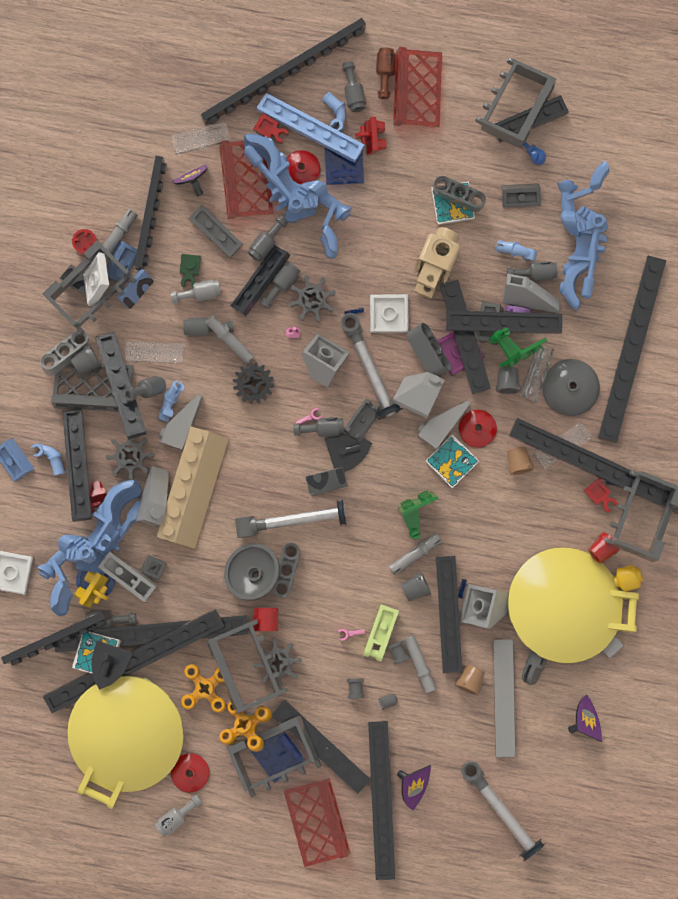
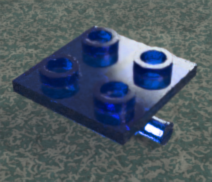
[325,147,364,185]
[251,732,306,783]

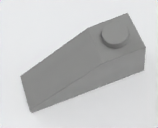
[159,394,203,451]
[417,401,471,450]
[136,466,169,526]
[98,552,158,602]

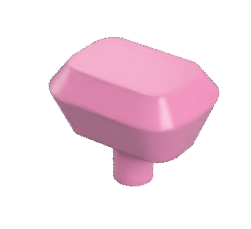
[286,327,301,338]

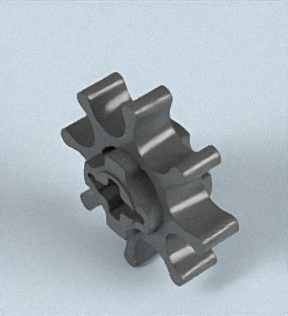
[289,275,336,323]
[106,437,155,480]
[253,638,302,687]

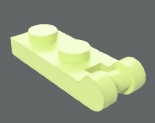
[363,605,399,662]

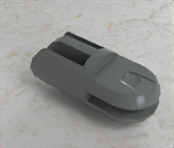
[522,650,547,685]

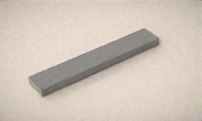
[493,640,515,757]

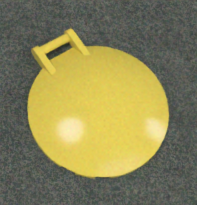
[508,548,639,663]
[67,676,184,809]

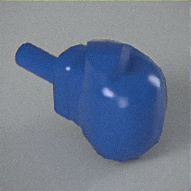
[524,142,547,166]

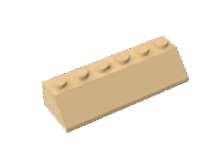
[157,426,229,549]

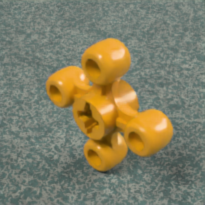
[181,664,226,713]
[219,702,272,752]

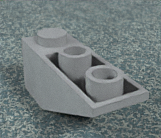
[502,274,560,313]

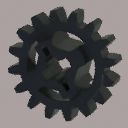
[233,362,274,404]

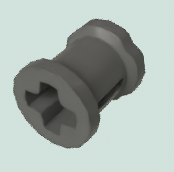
[387,640,410,665]
[347,678,365,699]

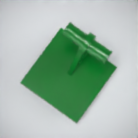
[489,327,548,368]
[398,490,438,539]

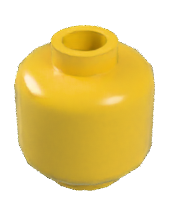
[613,564,644,592]

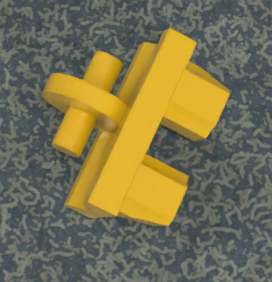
[74,571,109,609]

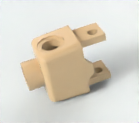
[414,227,460,299]

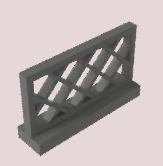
[51,363,133,412]

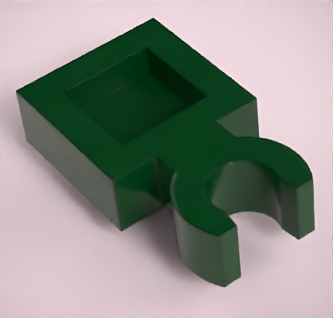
[180,254,201,288]

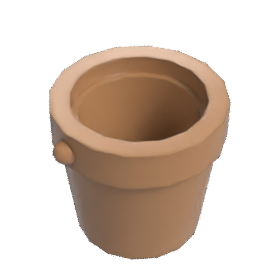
[507,447,534,475]
[455,665,485,696]

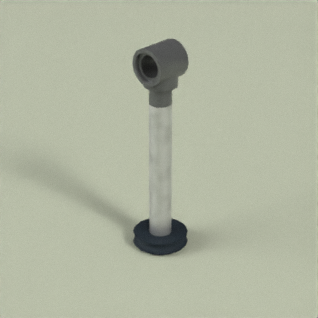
[341,313,403,420]
[235,499,347,538]
[461,760,546,861]

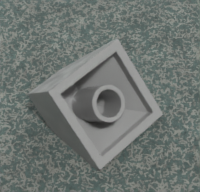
[302,333,350,387]
[392,372,445,418]
[459,584,509,629]

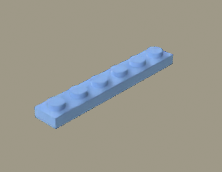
[257,93,364,163]

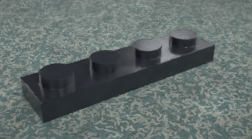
[495,95,569,143]
[230,245,291,316]

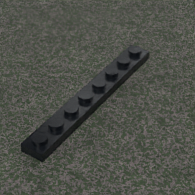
[368,721,395,880]

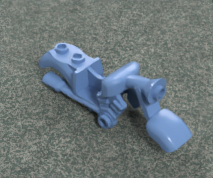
[243,134,352,259]
[557,160,610,312]
[36,480,142,616]

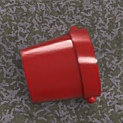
[588,532,620,564]

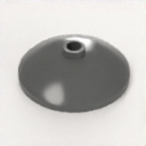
[542,359,600,416]
[224,543,280,601]

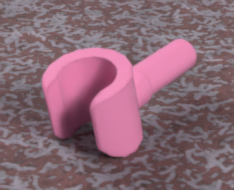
[296,408,322,425]
[338,629,365,641]

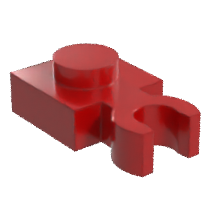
[253,113,289,144]
[583,478,618,513]

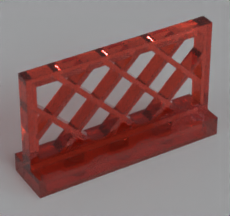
[393,47,442,127]
[219,140,274,219]
[284,778,351,867]

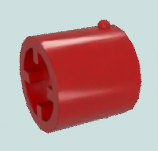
[72,229,99,257]
[253,608,278,631]

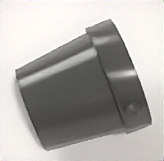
[70,345,101,375]
[496,366,521,394]
[401,572,431,601]

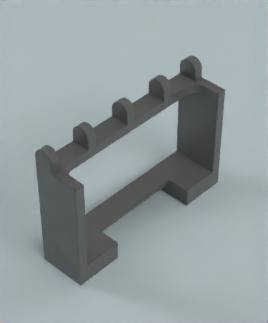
[475,58,556,149]
[42,241,137,334]
[604,470,678,562]
[205,619,287,713]
[227,716,322,797]

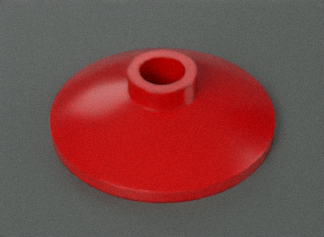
[287,150,320,185]
[459,410,497,448]
[171,753,210,793]

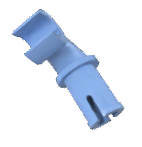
[322,92,346,132]
[496,240,537,262]
[158,381,184,422]
[31,443,66,476]

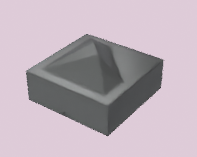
[140,555,166,580]

